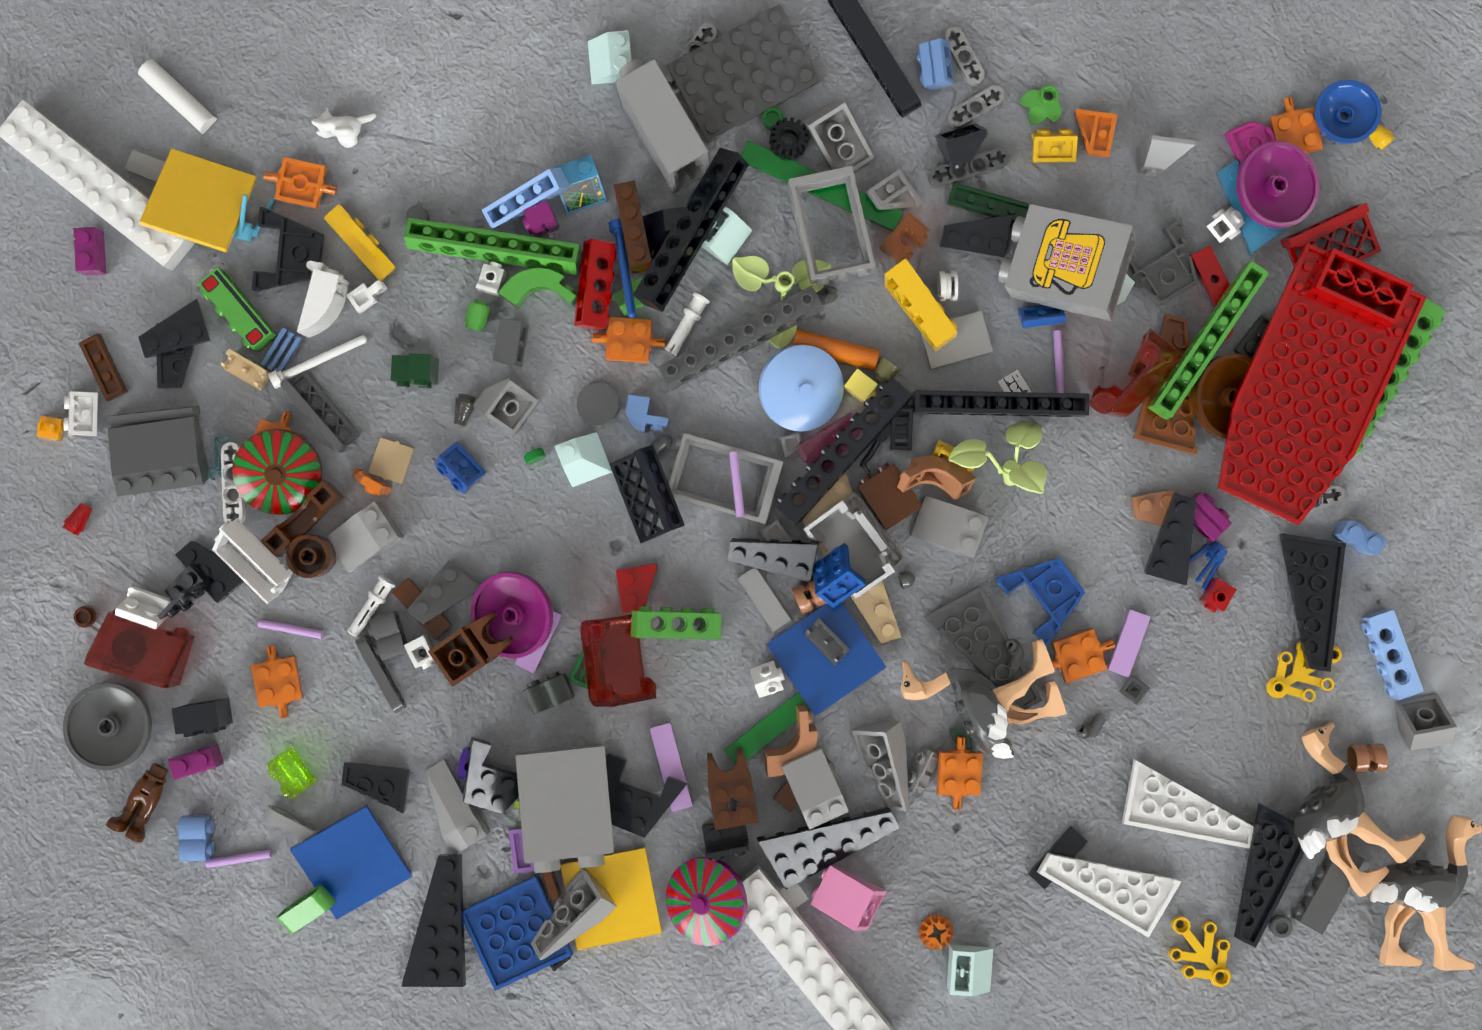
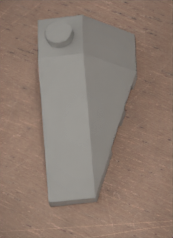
[852,721,909,812]
[426,759,490,854]
[531,868,617,960]

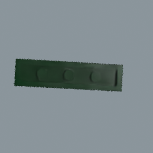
[947,182,1030,223]

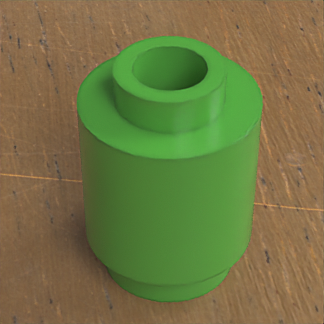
[464,299,490,332]

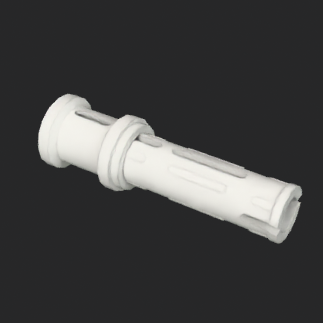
[665,292,710,356]
[347,575,396,638]

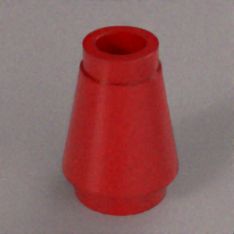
[62,503,92,536]

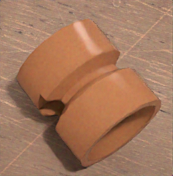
[791,579,827,614]
[1347,744,1388,773]

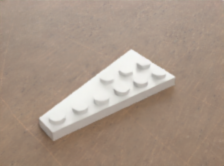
[1122,759,1254,849]

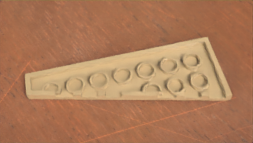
[794,474,901,644]

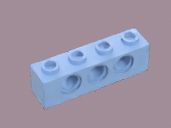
[482,167,570,229]
[1361,609,1424,700]

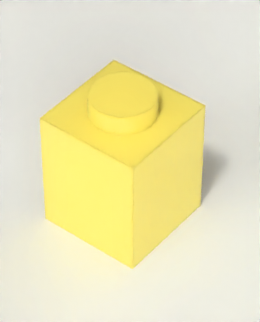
[844,369,878,403]

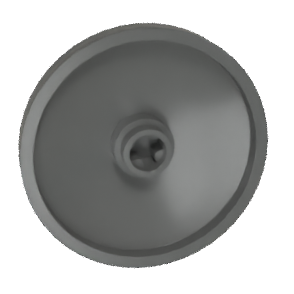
[63,683,152,770]

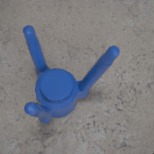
[1190,541,1228,591]

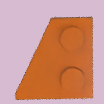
[1075,109,1117,158]
[352,468,392,496]

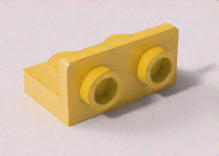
[1031,128,1078,163]

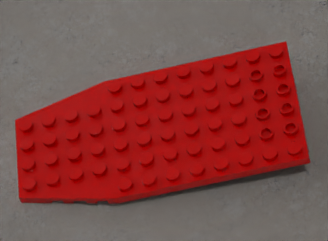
[1217,242,1427,525]

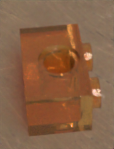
[880,213,929,264]

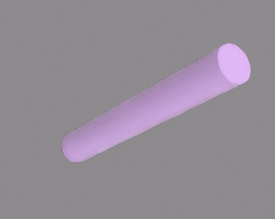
[1053,330,1065,393]
[729,451,745,517]
[258,619,324,639]
[205,849,272,868]

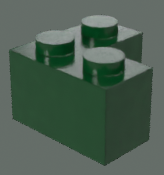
[391,353,439,389]

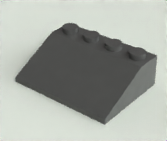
[108,416,210,497]

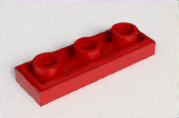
[1190,245,1230,307]

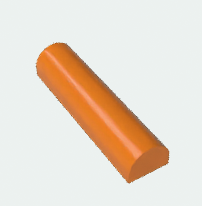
[793,329,880,371]

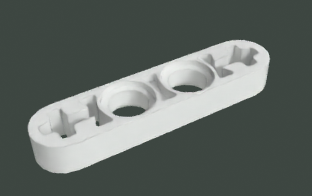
[221,442,246,523]

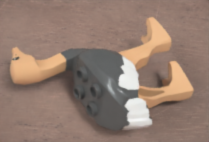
[901,639,1067,759]
[1294,722,1426,897]
[1370,815,1482,970]

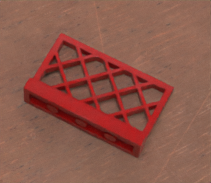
[1280,203,1381,267]

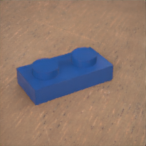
[1018,305,1066,328]

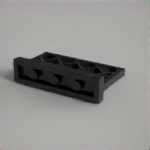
[610,445,685,543]

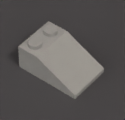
[802,98,874,171]
[910,496,989,558]
[326,501,404,573]
[781,747,849,830]

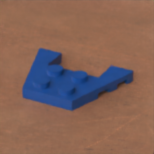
[994,558,1085,647]

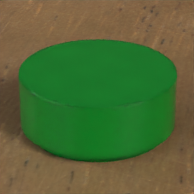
[762,107,783,130]
[523,448,546,465]

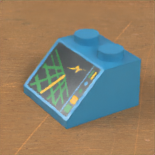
[553,155,607,214]

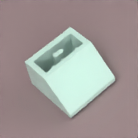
[701,206,752,265]
[947,944,993,996]

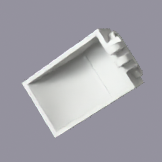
[297,261,350,338]

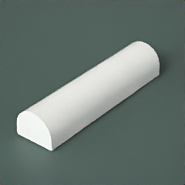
[138,59,217,134]

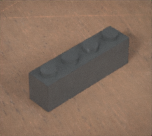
[1293,850,1365,935]

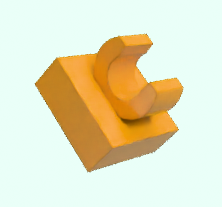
[37,416,64,441]

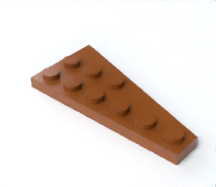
[1133,314,1197,455]

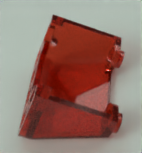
[1088,328,1179,418]
[84,609,195,688]
[580,614,657,707]

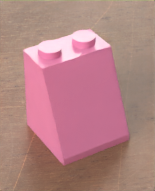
[811,865,887,931]

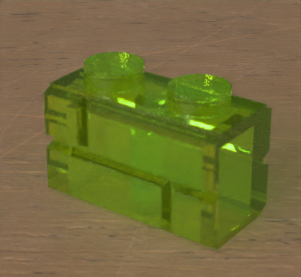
[266,747,317,800]

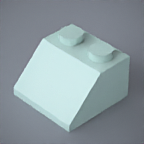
[588,30,632,84]

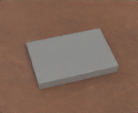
[920,310,993,370]

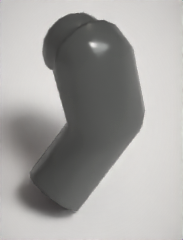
[1076,714,1106,739]

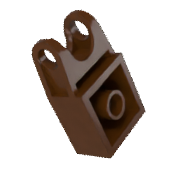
[428,611,514,687]
[707,747,759,830]

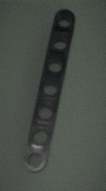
[827,0,921,118]

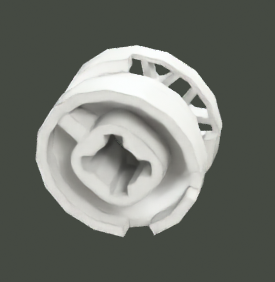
[937,270,958,301]

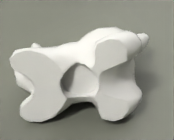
[311,108,376,148]

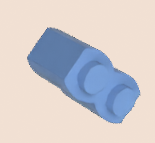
[1332,520,1387,555]
[178,814,215,861]

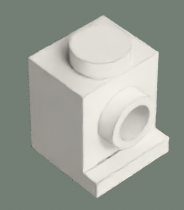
[476,261,507,297]
[404,634,435,670]

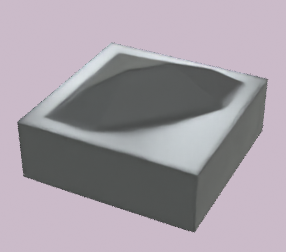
[1119,675,1151,706]

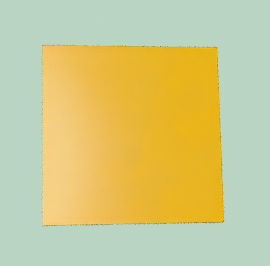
[140,148,257,253]
[561,847,662,950]

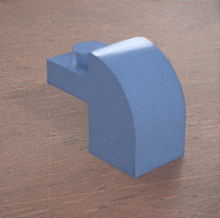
[626,394,669,433]

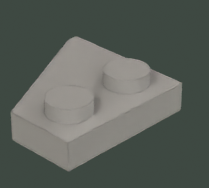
[866,169,923,210]

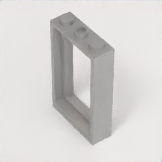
[787,166,875,286]
[667,433,783,524]

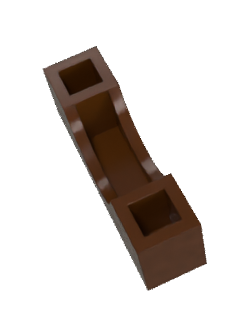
[614,180,652,274]
[260,480,344,557]

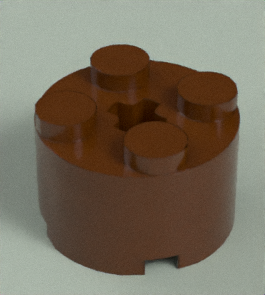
[286,535,336,578]

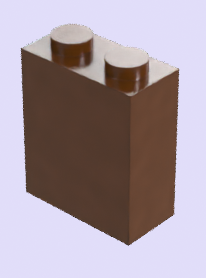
[857,463,923,530]

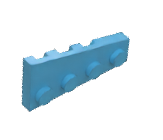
[1217,159,1286,255]

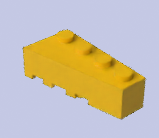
[884,258,958,352]

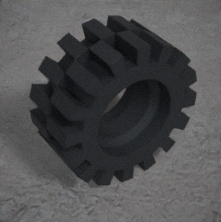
[769,117,809,160]

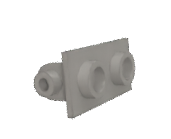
[907,746,939,793]

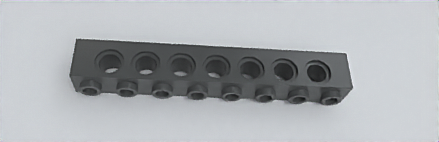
[658,286,824,390]

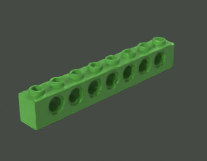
[404,218,581,275]
[1147,261,1269,419]
[1355,298,1446,455]

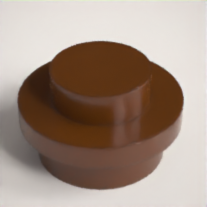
[73,606,96,628]

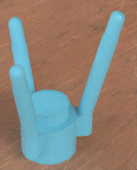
[234,194,275,242]

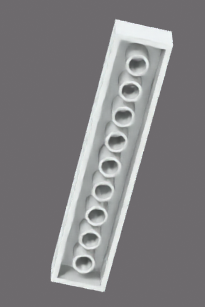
[0,100,195,271]
[741,864,895,1030]

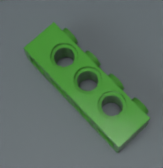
[631,606,721,640]

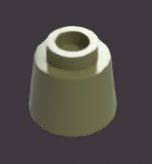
[874,356,901,383]

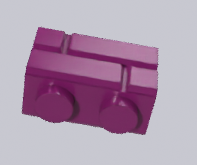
[522,201,559,238]
[73,227,106,275]
[1192,492,1232,541]
[168,744,224,780]

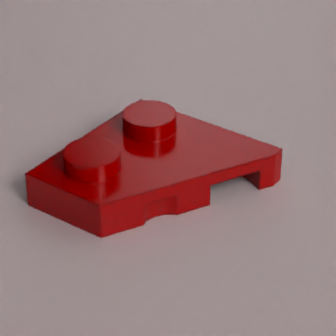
[616,563,657,613]

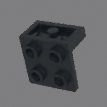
[158,563,211,620]
[702,823,749,861]

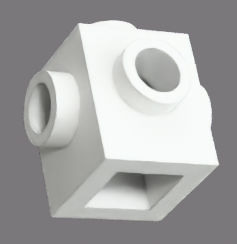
[1207,206,1245,243]
[749,661,785,698]

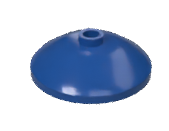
[1314,80,1382,144]

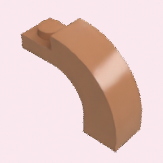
[897,456,976,500]
[764,704,818,777]

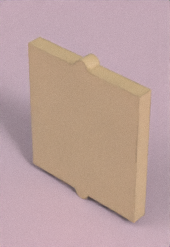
[368,437,414,484]

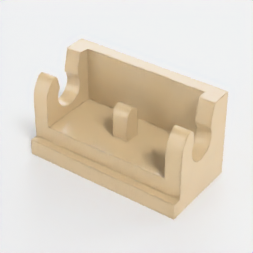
[221,349,271,391]

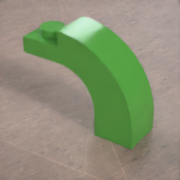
[498,268,577,308]

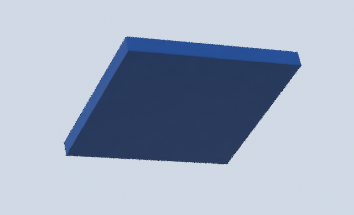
[766,602,887,716]
[290,804,412,920]
[464,874,574,991]

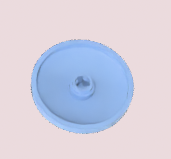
[759,344,844,431]

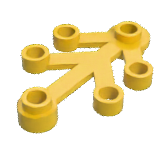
[1266,641,1342,702]
[1168,915,1231,987]

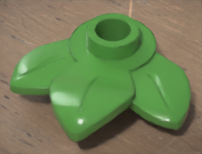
[1020,85,1062,125]

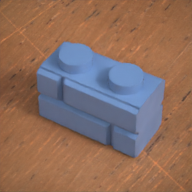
[917,38,954,90]

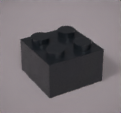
[172,698,233,737]

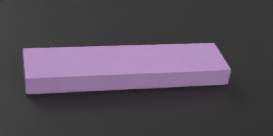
[650,722,693,812]

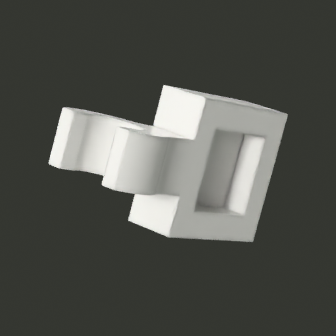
[346,280,388,314]

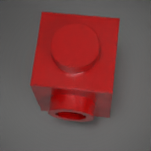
[1199,578,1237,613]

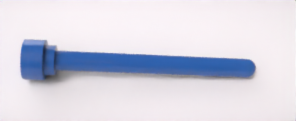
[608,219,636,318]

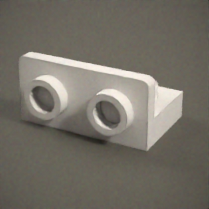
[63,391,98,436]
[115,585,171,629]

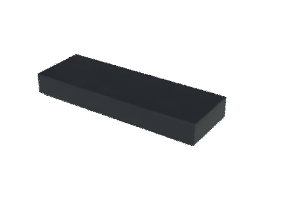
[1027,826,1088,889]

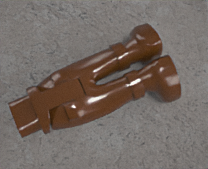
[106,763,169,842]

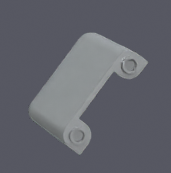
[804,492,905,599]

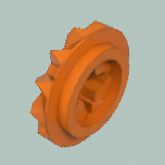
[919,915,954,950]

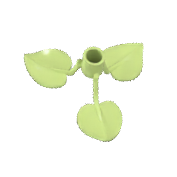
[732,256,831,349]
[949,421,1047,494]

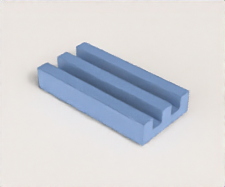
[261,328,303,372]

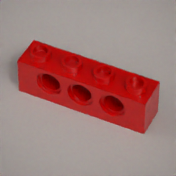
[574,239,617,330]

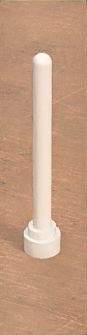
[268,335,367,389]

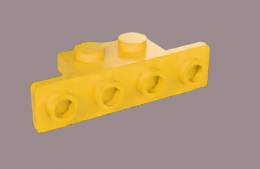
[324,204,396,281]

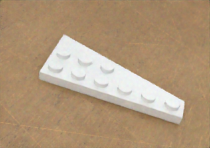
[1037,853,1182,938]

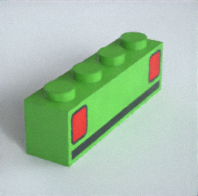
[197,267,278,352]

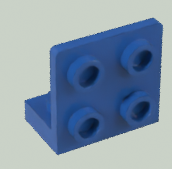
[813,543,866,608]

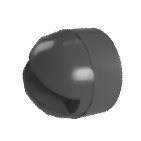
[898,571,915,589]

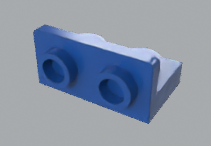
[435,441,486,494]

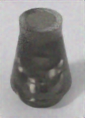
[454,393,476,426]

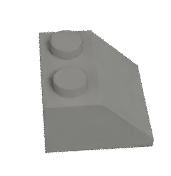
[1395,694,1457,751]

